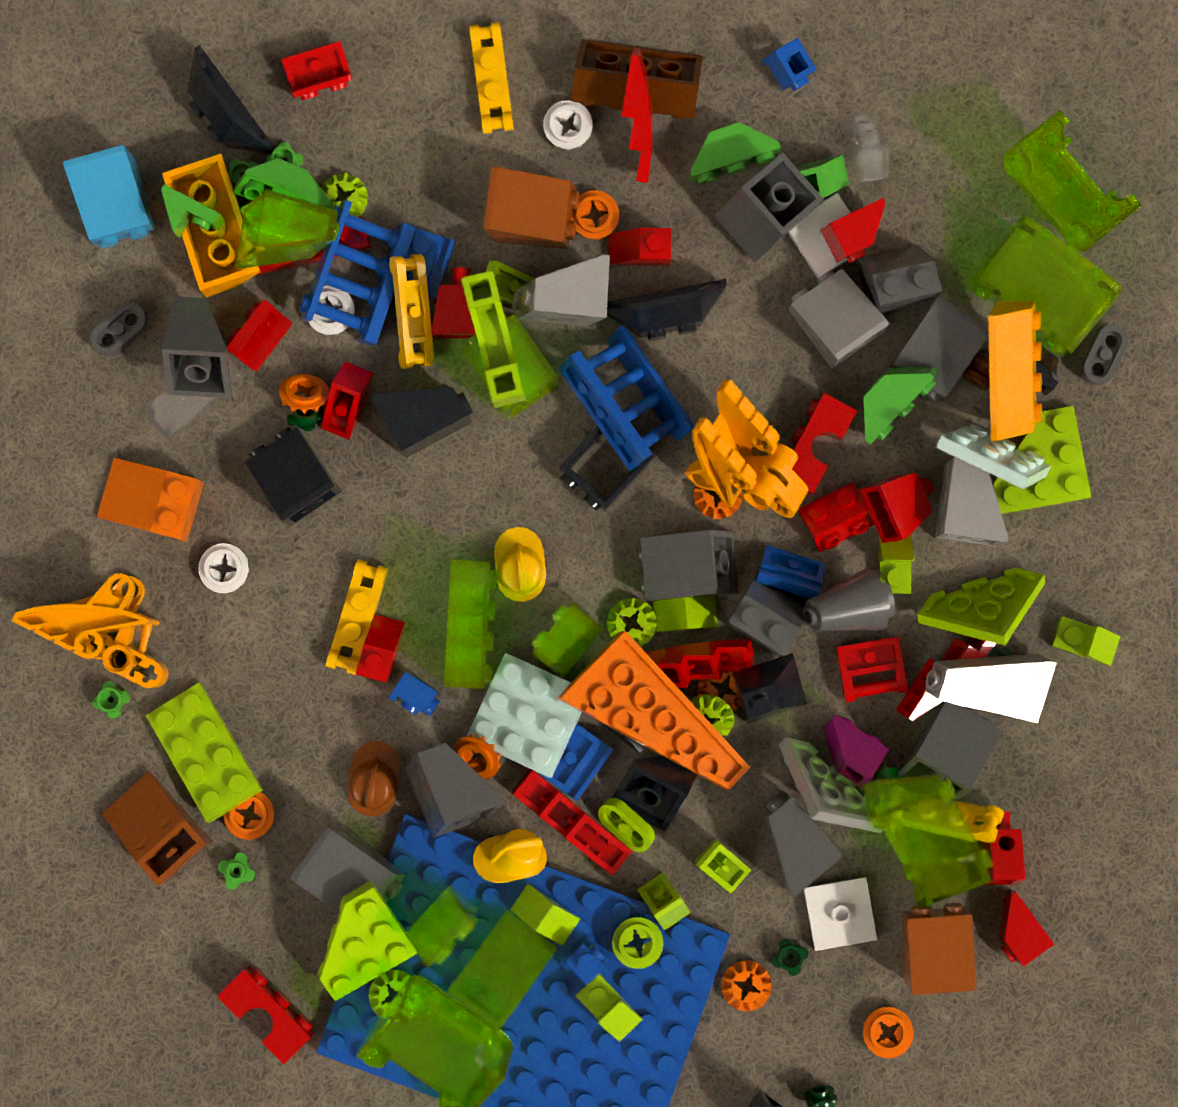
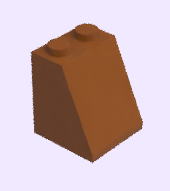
[484,167,579,249]
[902,903,977,995]

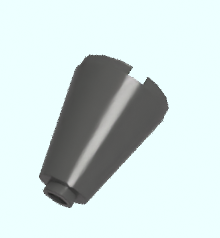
[802,568,895,631]

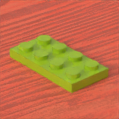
[146,682,263,823]

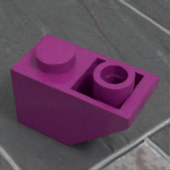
[824,714,889,788]

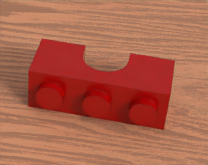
[791,393,857,496]
[217,966,315,1065]

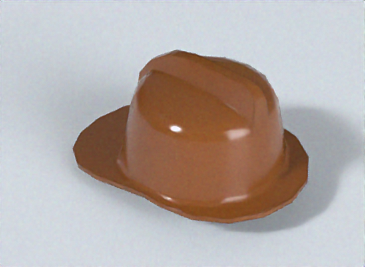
[347,741,401,817]

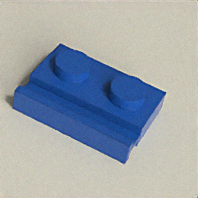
[406,228,456,301]
[756,545,826,599]
[540,724,613,801]

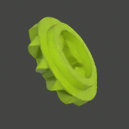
[321,173,368,218]
[607,598,657,647]
[690,694,735,736]
[612,917,663,969]
[369,970,420,1022]

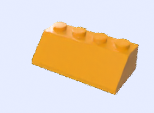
[162,154,260,297]
[988,301,1042,441]

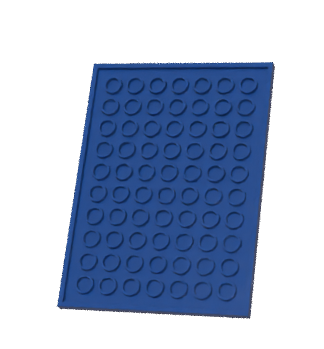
[316,813,730,1107]

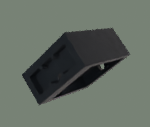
[559,426,656,512]

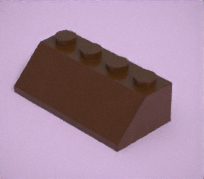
[571,39,703,119]

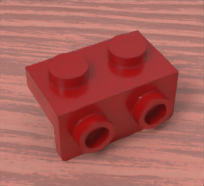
[281,40,352,100]
[226,299,293,371]
[798,482,874,552]

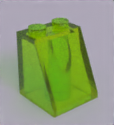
[235,189,339,269]
[462,314,559,421]

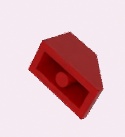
[821,198,886,264]
[609,228,671,266]
[321,361,374,440]
[356,615,406,683]
[999,890,1054,967]

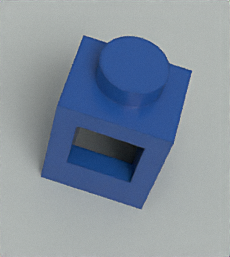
[762,38,817,91]
[389,672,440,716]
[565,936,610,985]

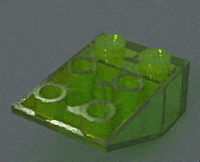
[531,603,603,678]
[406,884,479,968]
[447,910,558,1031]

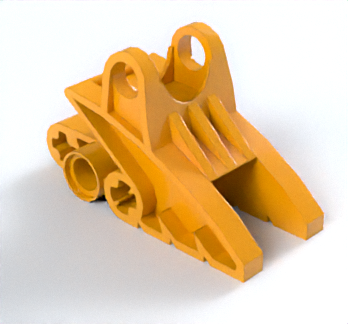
[685,379,809,518]
[11,573,169,688]

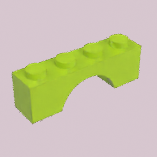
[461,270,526,408]

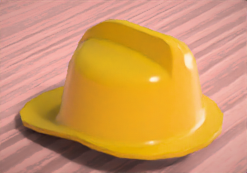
[494,527,546,602]
[473,829,547,883]

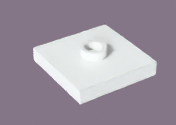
[788,193,870,278]
[804,877,877,951]

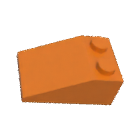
[97,458,204,542]

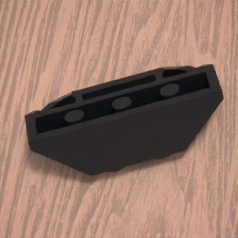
[187,45,275,154]
[607,278,727,341]

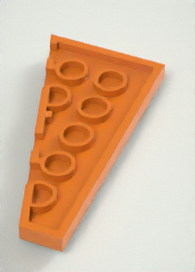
[557,631,751,790]

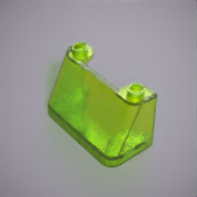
[1003,110,1142,252]
[968,215,1123,358]
[864,775,993,906]
[356,975,513,1107]

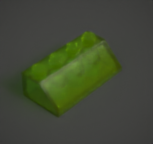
[444,559,497,689]

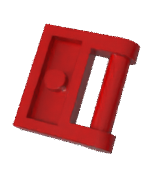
[835,636,908,703]

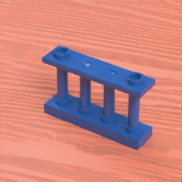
[299,200,416,346]
[558,325,695,471]

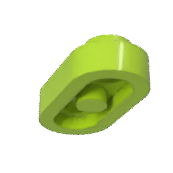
[598,798,655,853]

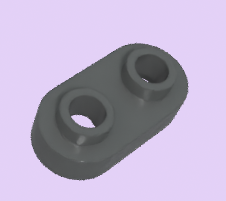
[90,303,148,356]
[1081,325,1128,385]

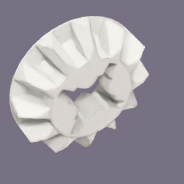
[543,100,593,151]
[309,286,355,335]
[198,543,249,593]

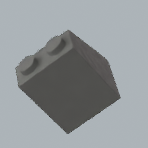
[714,153,824,262]
[857,244,942,316]
[161,296,232,398]
[890,296,989,402]
[638,530,739,601]
[725,571,806,657]
[898,701,1002,801]
[405,742,504,838]
[764,794,843,898]
[290,827,406,913]

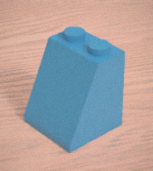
[63,145,155,248]

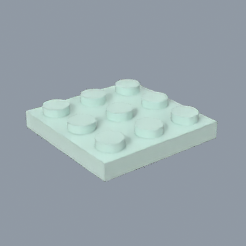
[936,424,1051,489]
[466,653,582,778]

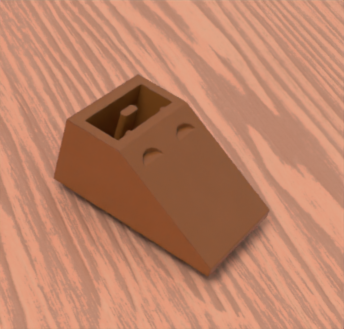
[102,771,212,886]

